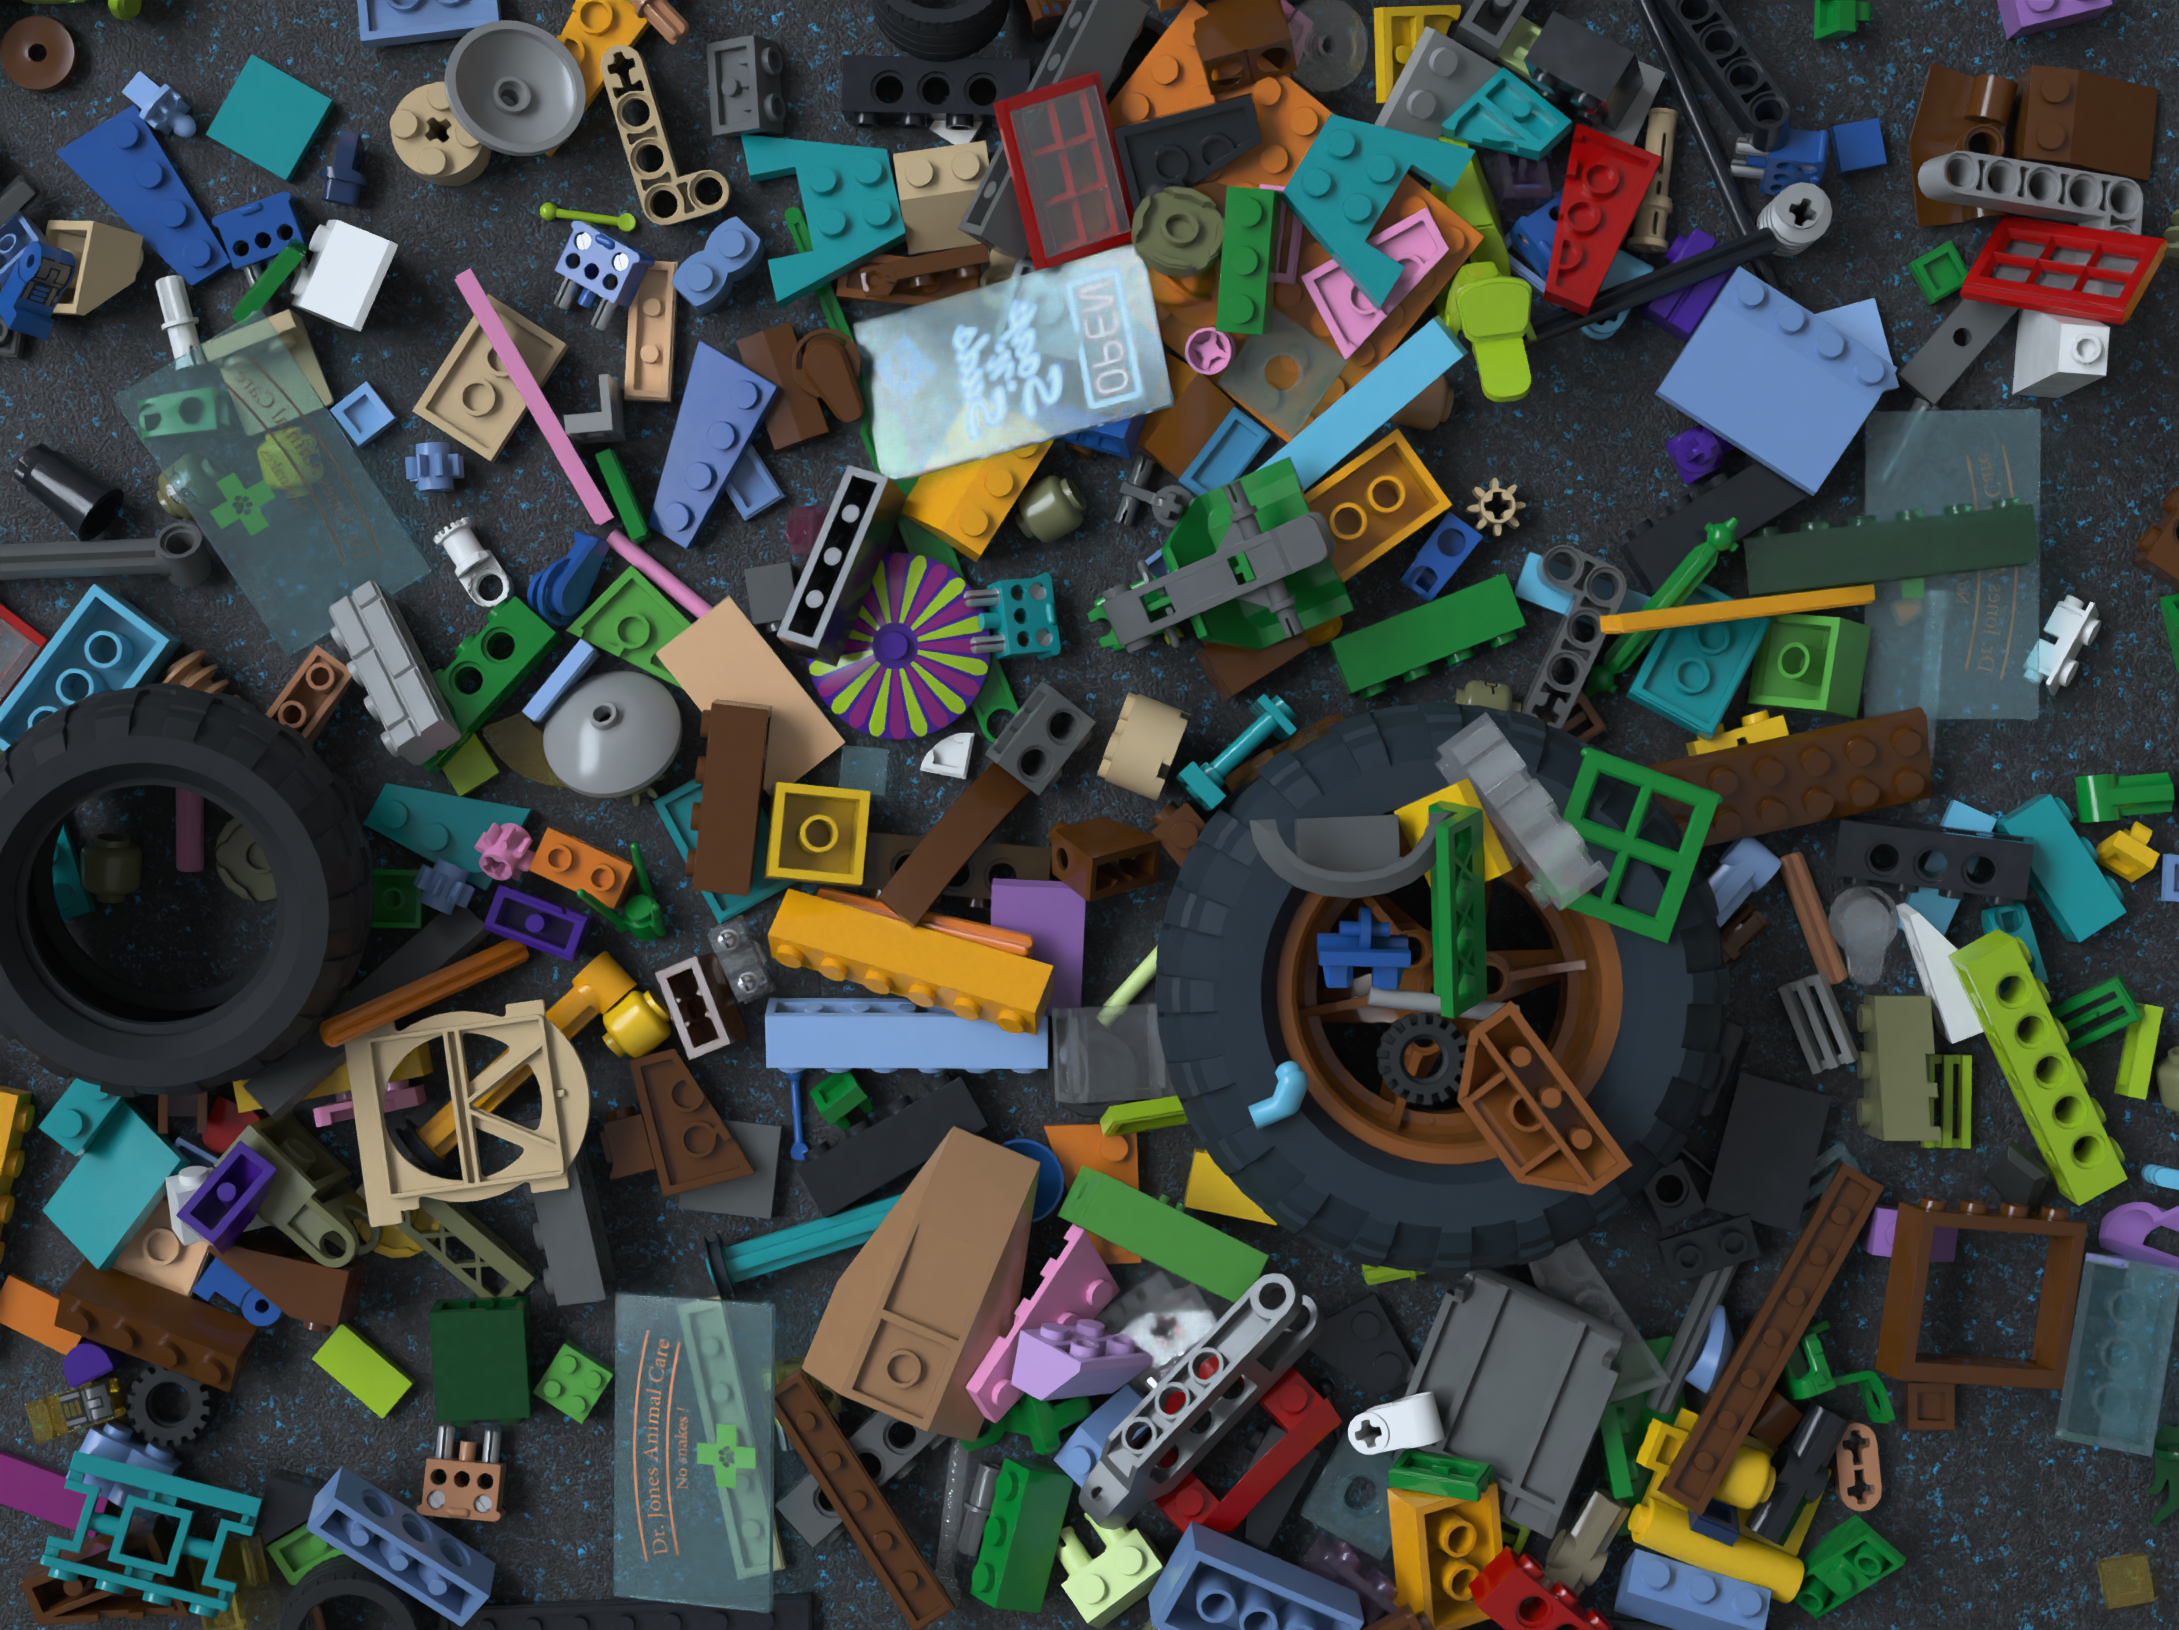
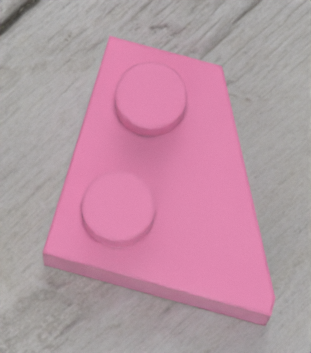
[313,1079,427,1127]

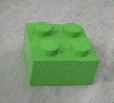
[533,1339,617,1424]

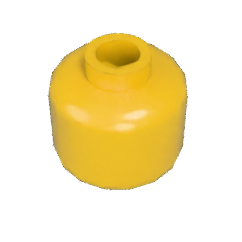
[602,990,671,1059]
[1712,1444,1776,1510]

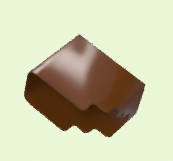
[1193,0,1298,95]

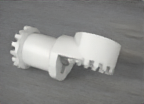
[433,517,514,609]

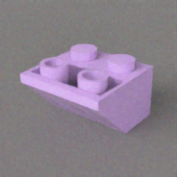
[1011,1319,1153,1401]

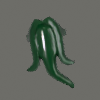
[2144,1423,2179,1527]

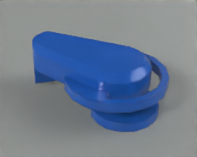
[527,531,609,626]

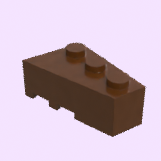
[20,1514,198,1625]

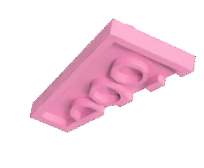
[965,1224,1120,1424]

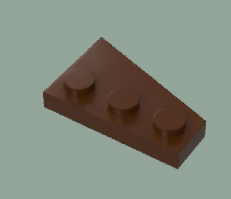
[629,1048,756,1197]

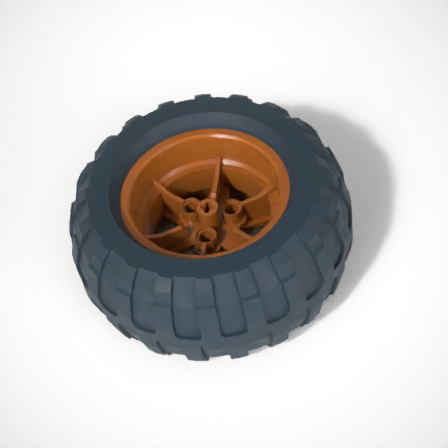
[1155,702,1730,1276]

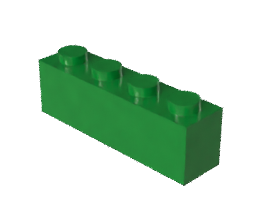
[1328,573,1526,700]

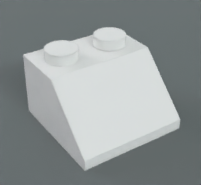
[290,220,398,331]

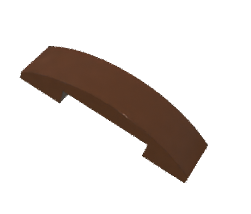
[877,762,1030,928]

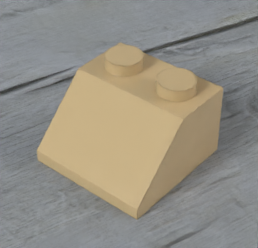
[893,140,989,256]

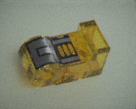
[25,1377,126,1444]

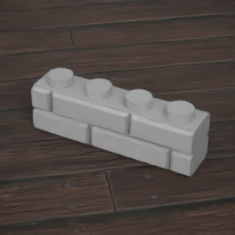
[329,580,461,766]

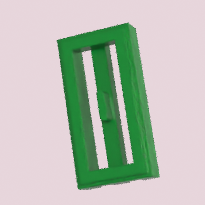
[232,238,308,327]
[595,448,653,545]
[2048,973,2145,1053]
[1388,1449,1494,1502]

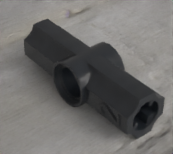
[1745,1402,1850,1547]

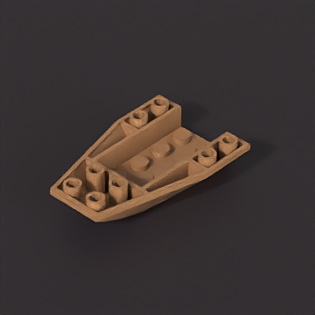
[801,1125,1041,1442]

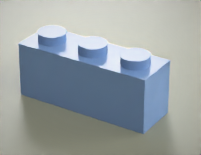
[1614,1549,1772,1630]

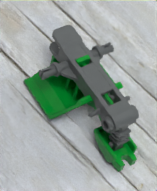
[1087,456,1355,653]

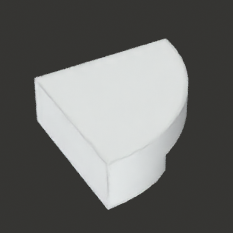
[920,733,975,779]

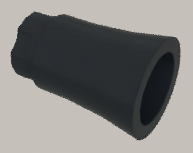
[14,443,124,542]

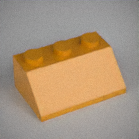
[900,398,1055,562]
[1387,1481,1503,1630]

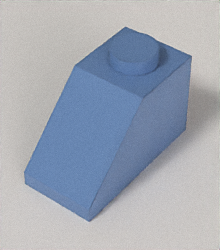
[1053,1382,1152,1488]

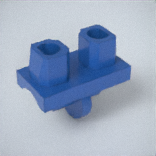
[1317,907,1411,989]

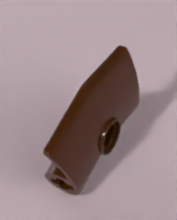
[1908,63,2019,227]

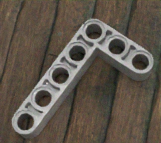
[1918,151,2144,298]

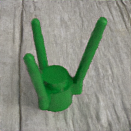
[576,842,667,941]

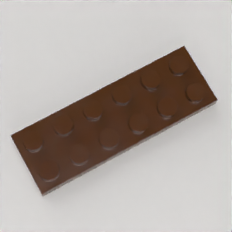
[1646,707,1932,847]

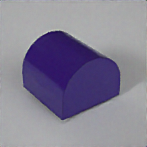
[63,1340,126,1389]

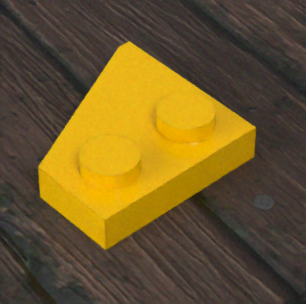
[1374,5,1461,103]

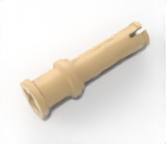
[1626,108,1679,254]

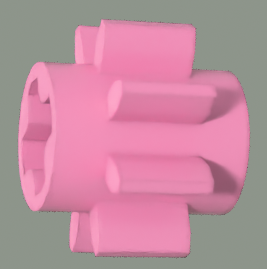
[474,823,535,880]

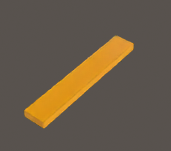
[1599,584,1876,634]

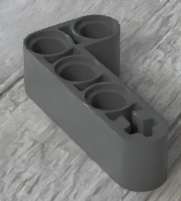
[1520,545,1627,729]

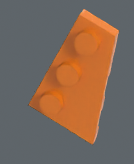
[1044,1123,1141,1264]

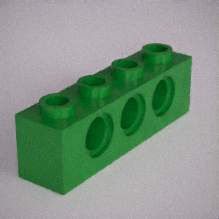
[421,596,563,776]

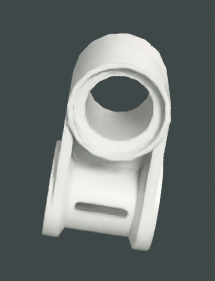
[1348,1392,1445,1455]

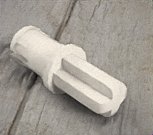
[155,275,206,370]

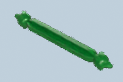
[1584,517,1739,698]

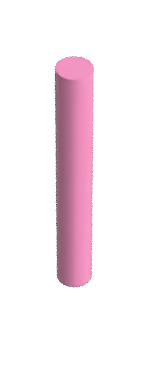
[606,528,713,619]

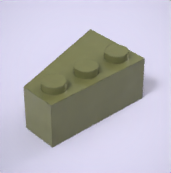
[1856,994,1941,1141]

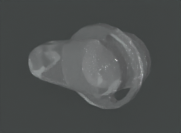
[1828,886,1899,985]

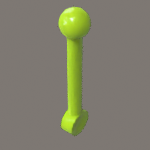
[540,202,637,233]

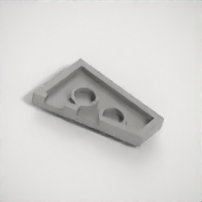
[1374,26,1501,140]

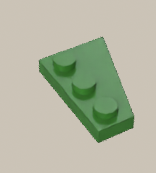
[566,565,691,689]

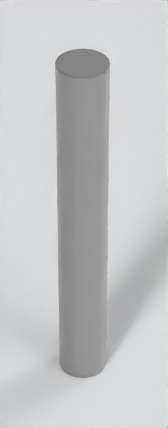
[1368,985,1520,1020]

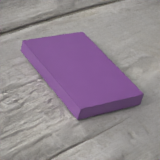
[990,878,1086,1017]

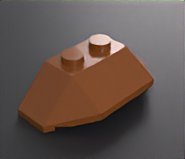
[1457,1000,1632,1195]

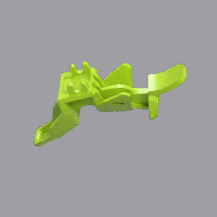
[1430,136,1537,402]

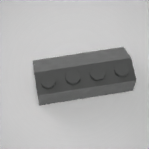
[513,1115,619,1306]

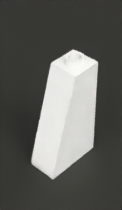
[2012,308,2110,398]

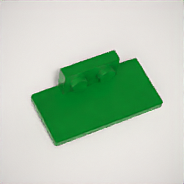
[1596,1335,1687,1536]

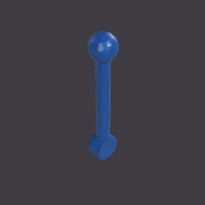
[785,1071,810,1161]

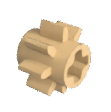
[1465,478,1526,538]

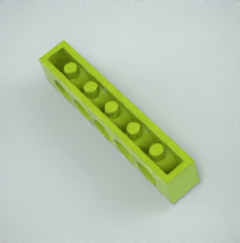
[1948,929,2127,1206]

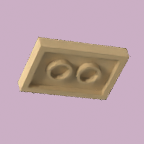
[412,294,569,463]

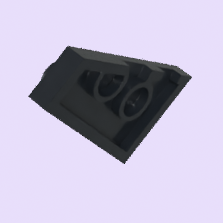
[1113,93,1263,213]

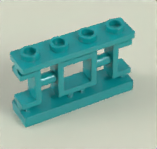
[39,1451,263,1619]

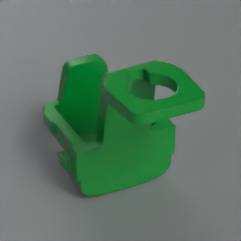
[1779,1320,1895,1424]
[959,1392,1093,1455]

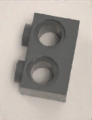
[985,681,1096,796]

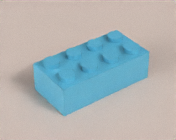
[0,584,182,752]

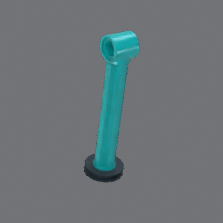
[704,1192,904,1304]

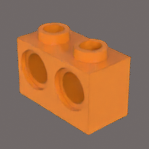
[528,827,637,909]

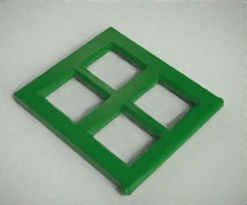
[1534,747,1723,944]

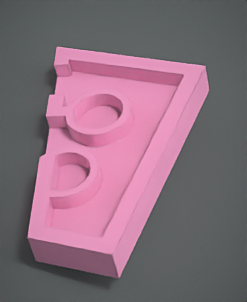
[1301,207,1450,360]

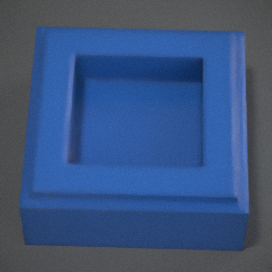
[1830,118,1887,175]

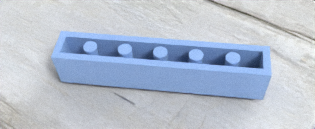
[765,998,1048,1073]

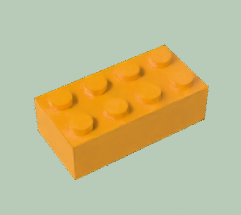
[1304,428,1452,583]

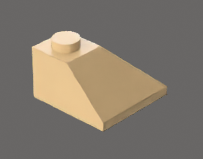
[45,220,144,316]

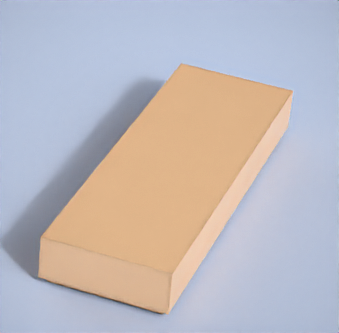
[624,261,679,403]

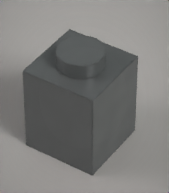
[744,562,797,634]

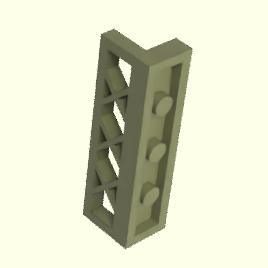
[356,1153,535,1298]

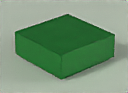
[1907,240,1969,305]

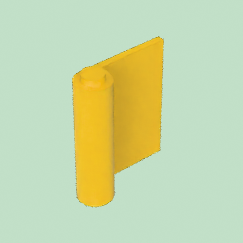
[1628,1407,1832,1604]

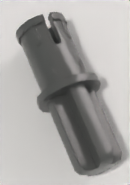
[957,1460,1002,1556]

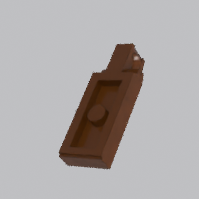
[860,243,991,297]

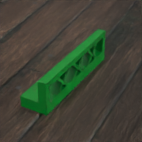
[1428,801,1487,1019]

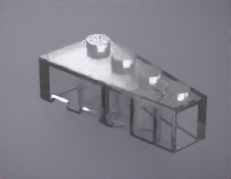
[1435,713,1610,912]

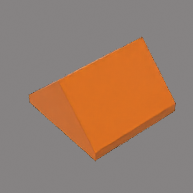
[1113,353,1235,479]

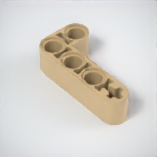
[600,45,732,225]

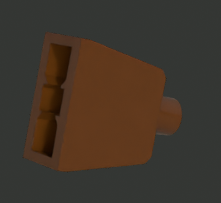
[1049,817,1161,902]

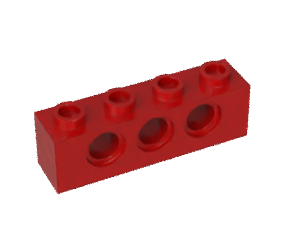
[1469,1546,1613,1630]

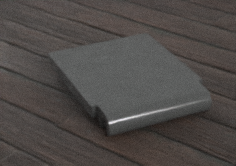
[1382,1268,1627,1539]

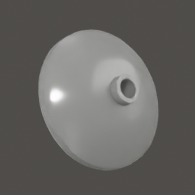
[444,20,586,156]
[543,671,683,798]

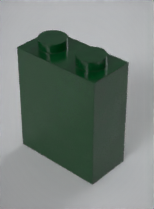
[429,1296,537,1427]

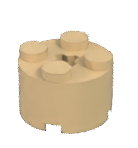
[390,82,492,186]
[1097,692,1191,801]

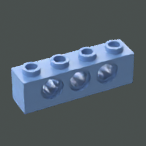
[306,1466,496,1627]

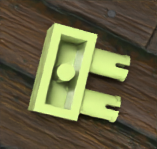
[1055,1512,1167,1629]

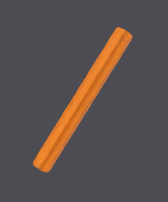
[817,887,1035,959]
[319,939,529,1047]

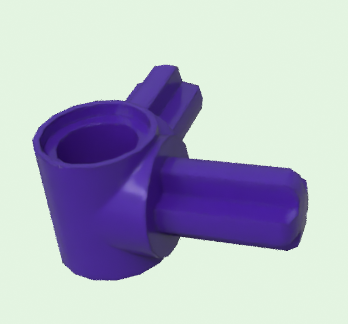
[1664,424,1737,485]

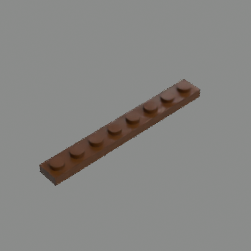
[1657,1163,1884,1515]

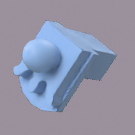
[122,71,196,138]

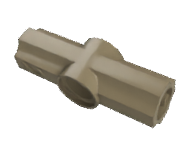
[1524,1486,1630,1627]

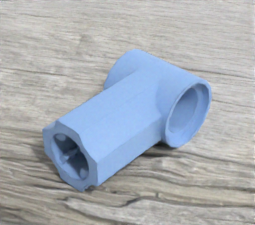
[1707,836,1782,927]

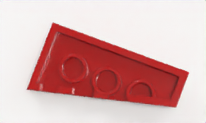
[1543,123,1662,317]

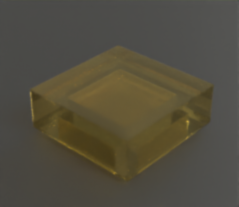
[2096,1552,2155,1609]

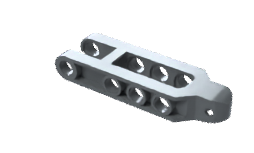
[1079,1273,1325,1530]

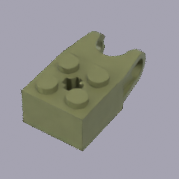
[214,1112,383,1268]

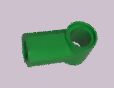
[2075,772,2175,823]

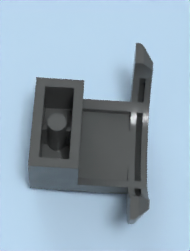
[1249,812,1454,898]

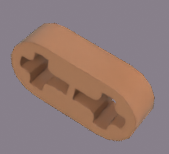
[1832,1419,1882,1511]

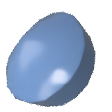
[1684,1304,1736,1394]

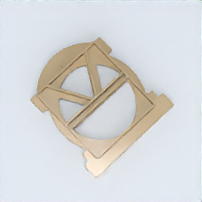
[344,999,591,1227]

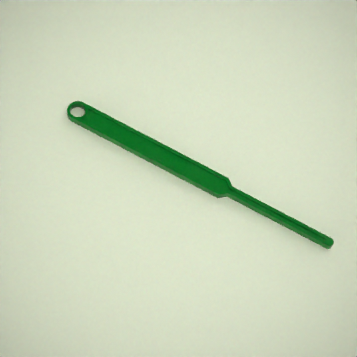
[785,207,1019,743]

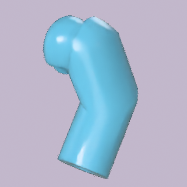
[1248,1061,1309,1130]

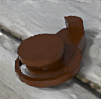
[792,328,867,422]

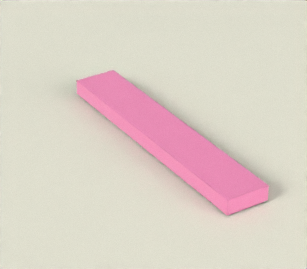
[455,268,614,525]

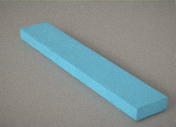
[1256,315,1469,492]

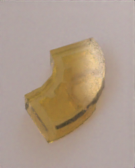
[481,712,568,788]

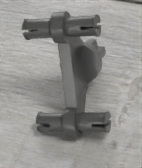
[1113,455,1193,528]

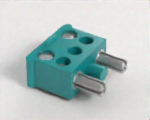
[964,572,1061,660]

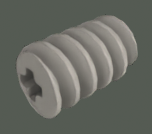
[1756,182,1832,257]

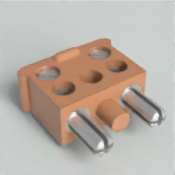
[416,1425,507,1522]

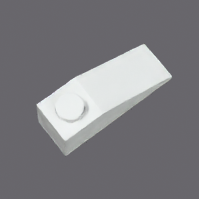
[1896,902,2002,1044]

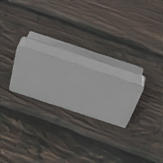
[564,374,625,445]

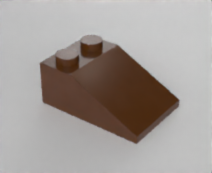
[2010,65,2158,183]
[208,1233,369,1332]

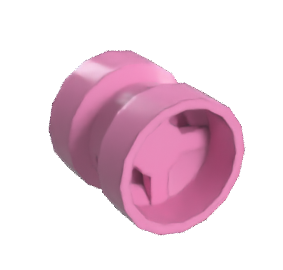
[1185,326,1237,375]

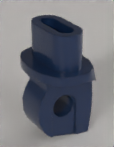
[320,130,369,207]

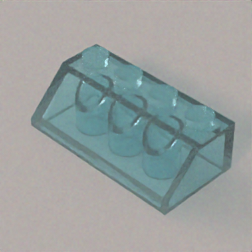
[2055,1252,2179,1457]

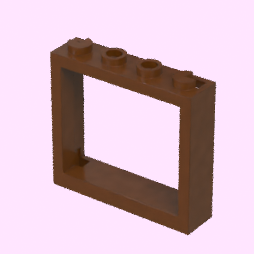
[1875,1196,2088,1390]

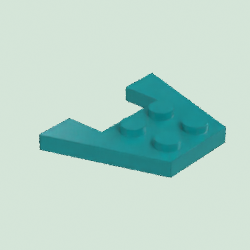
[1280,114,1476,311]
[741,135,906,310]

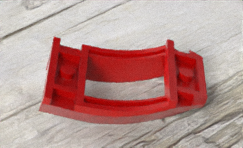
[1137,1357,1342,1535]

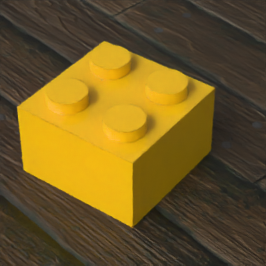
[763,782,871,887]

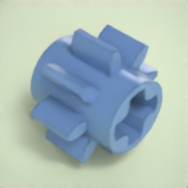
[405,442,464,493]
[414,858,475,915]

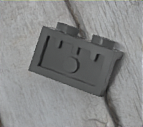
[706,35,786,139]

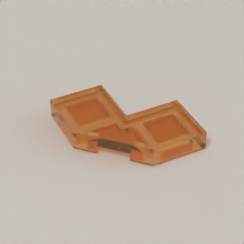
[1224,713,1345,793]

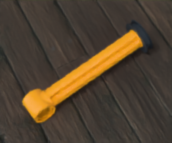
[395,950,638,1178]

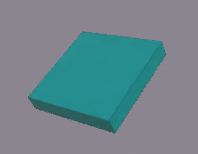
[205,54,336,183]

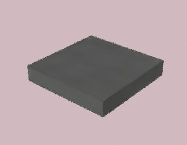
[678,1118,783,1219]

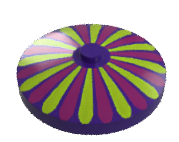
[807,553,993,739]

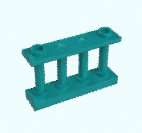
[1174,694,1297,811]

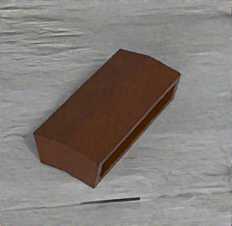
[736,322,829,452]

